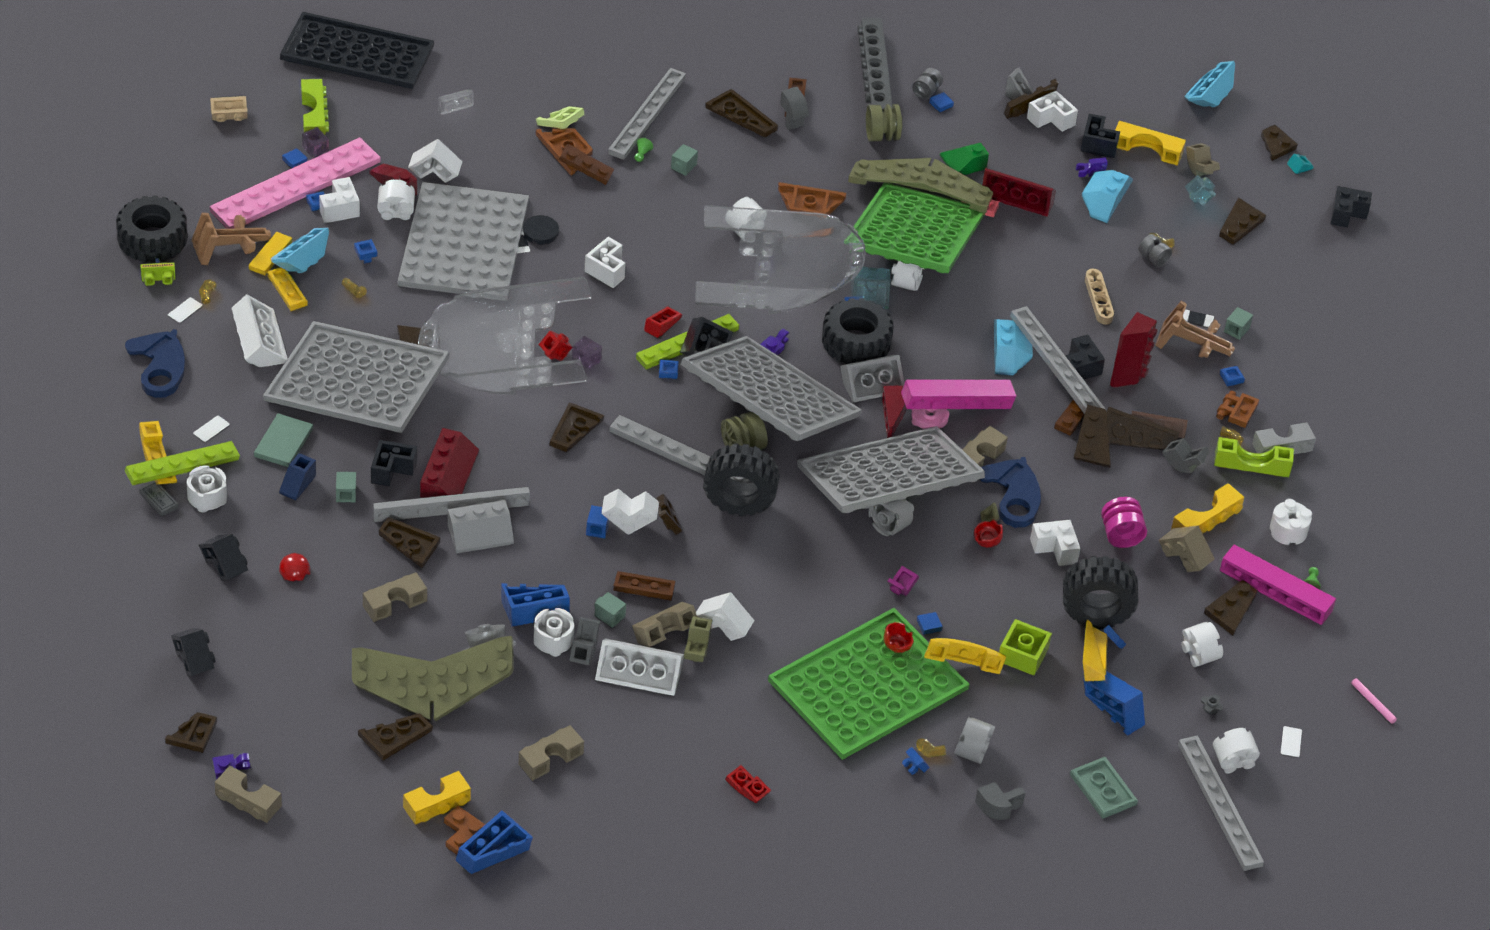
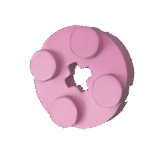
[911,409,949,429]

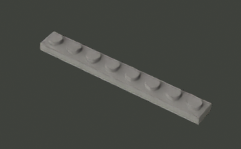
[608,68,686,160]
[1010,306,1105,414]
[609,415,751,483]
[373,487,530,522]
[1178,735,1264,871]

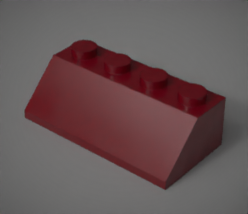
[982,168,1056,217]
[1110,312,1158,387]
[420,428,479,498]

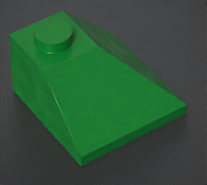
[940,143,989,175]

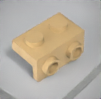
[210,96,248,122]

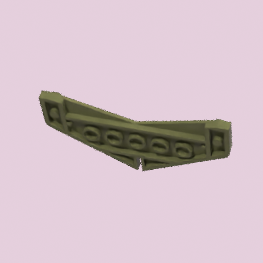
[848,158,993,213]
[352,636,514,722]

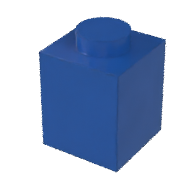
[586,505,610,539]

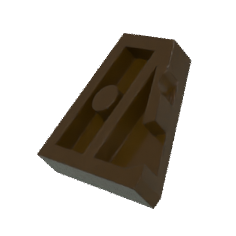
[1261,124,1298,161]

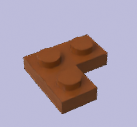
[444,806,485,855]

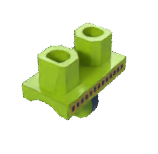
[141,258,175,286]

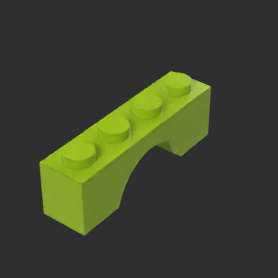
[301,79,329,140]
[1214,437,1294,478]

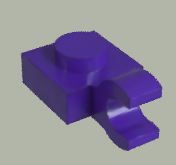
[1075,157,1108,177]
[760,328,789,355]
[212,753,251,779]

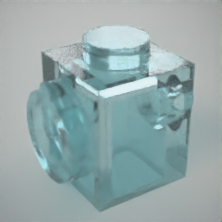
[1185,175,1216,206]

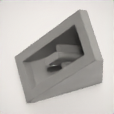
[1005,68,1034,100]

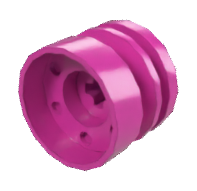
[1101,497,1147,548]

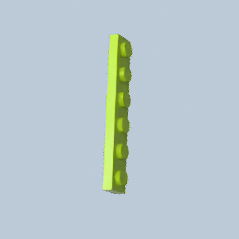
[636,314,739,370]
[125,441,240,486]

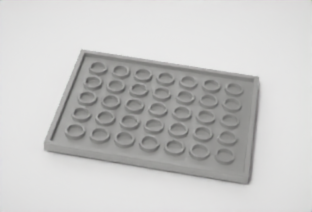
[398,182,529,300]
[263,321,450,433]
[680,336,862,441]
[797,426,985,513]

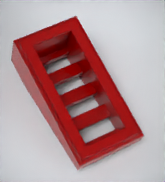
[644,307,682,338]

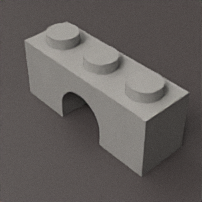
[1252,422,1316,454]

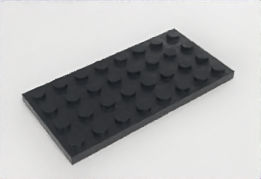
[280,11,434,89]

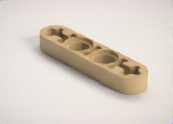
[1085,269,1114,325]

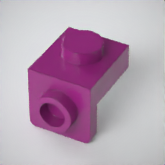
[887,566,919,596]

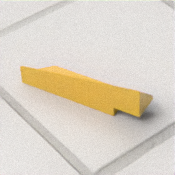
[1083,620,1108,681]

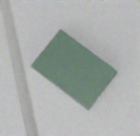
[254,414,313,467]
[1070,757,1138,819]

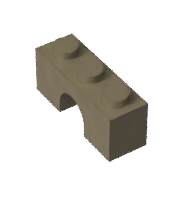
[962,426,1008,467]
[363,572,427,622]
[632,602,697,647]
[518,725,584,781]
[215,766,282,823]

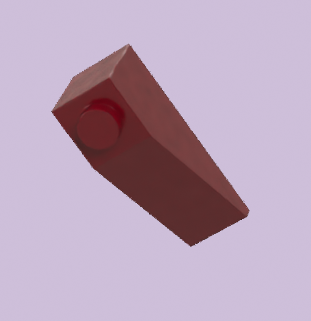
[369,163,417,196]
[882,386,906,438]

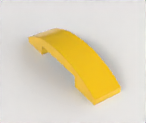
[139,421,177,484]
[924,638,1006,674]

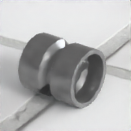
[912,68,943,100]
[1138,234,1173,267]

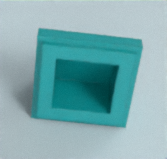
[1287,154,1314,174]

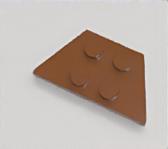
[536,128,593,175]
[778,182,846,219]

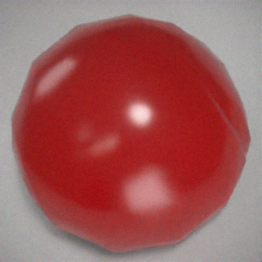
[974,520,1003,548]
[279,553,311,581]
[884,622,914,653]

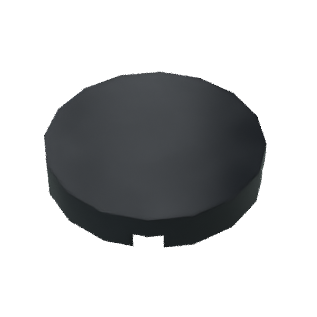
[523,215,559,245]

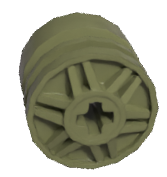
[866,104,902,142]
[721,411,768,450]

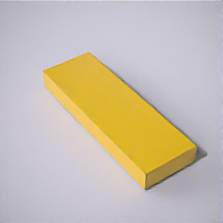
[249,232,293,276]
[267,267,308,311]

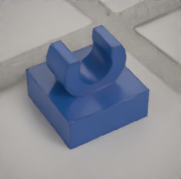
[354,239,377,264]
[902,747,930,775]

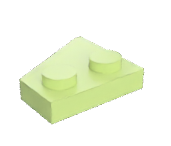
[536,106,584,129]

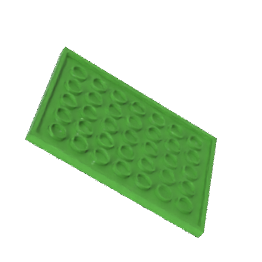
[843,182,985,273]
[768,608,969,760]

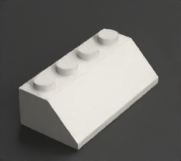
[232,294,288,367]
[595,639,684,696]

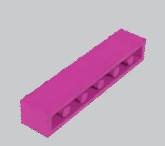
[901,380,1016,409]
[1220,544,1336,625]

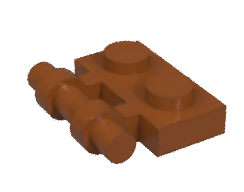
[1216,391,1259,428]

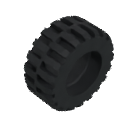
[116,195,188,263]
[822,298,894,365]
[703,444,780,516]
[1063,556,1139,628]

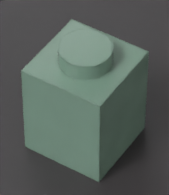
[671,144,698,176]
[1224,307,1253,340]
[336,472,356,502]
[594,592,626,628]

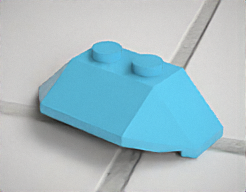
[1184,61,1235,107]
[1082,170,1133,223]
[271,228,329,273]
[994,319,1033,375]

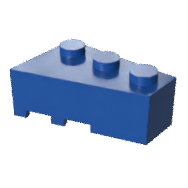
[501,583,570,626]
[1083,671,1145,736]
[456,811,533,874]

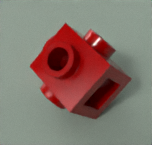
[538,331,573,361]

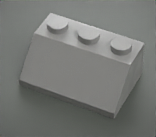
[840,355,905,402]
[448,500,514,554]

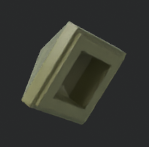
[980,503,999,522]

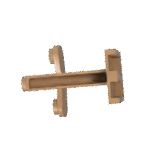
[191,213,271,265]
[1155,301,1235,358]

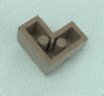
[1158,526,1215,572]

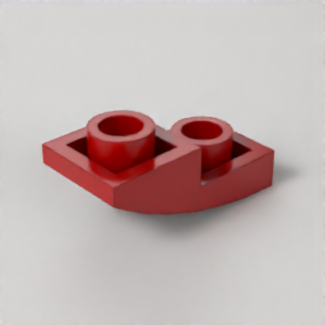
[725,765,771,803]

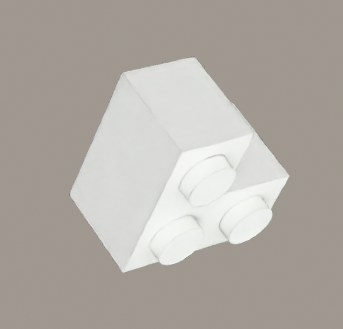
[1027,91,1078,132]
[408,139,462,183]
[319,177,360,223]
[585,237,626,288]
[602,489,659,535]
[1030,520,1080,566]
[696,592,755,641]

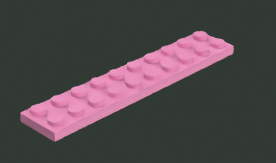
[210,137,380,229]

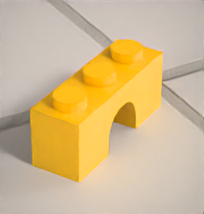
[403,771,471,825]

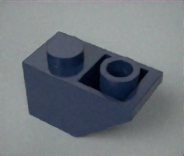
[279,453,316,501]

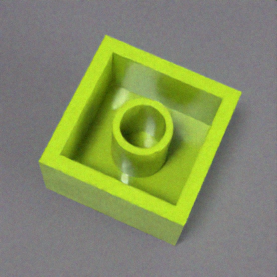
[999,619,1052,676]

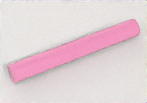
[1351,678,1397,724]

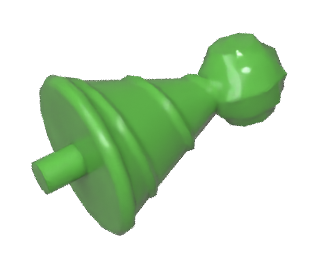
[634,138,653,162]
[1304,567,1321,590]

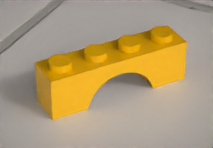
[1115,121,1186,166]
[1171,483,1244,534]

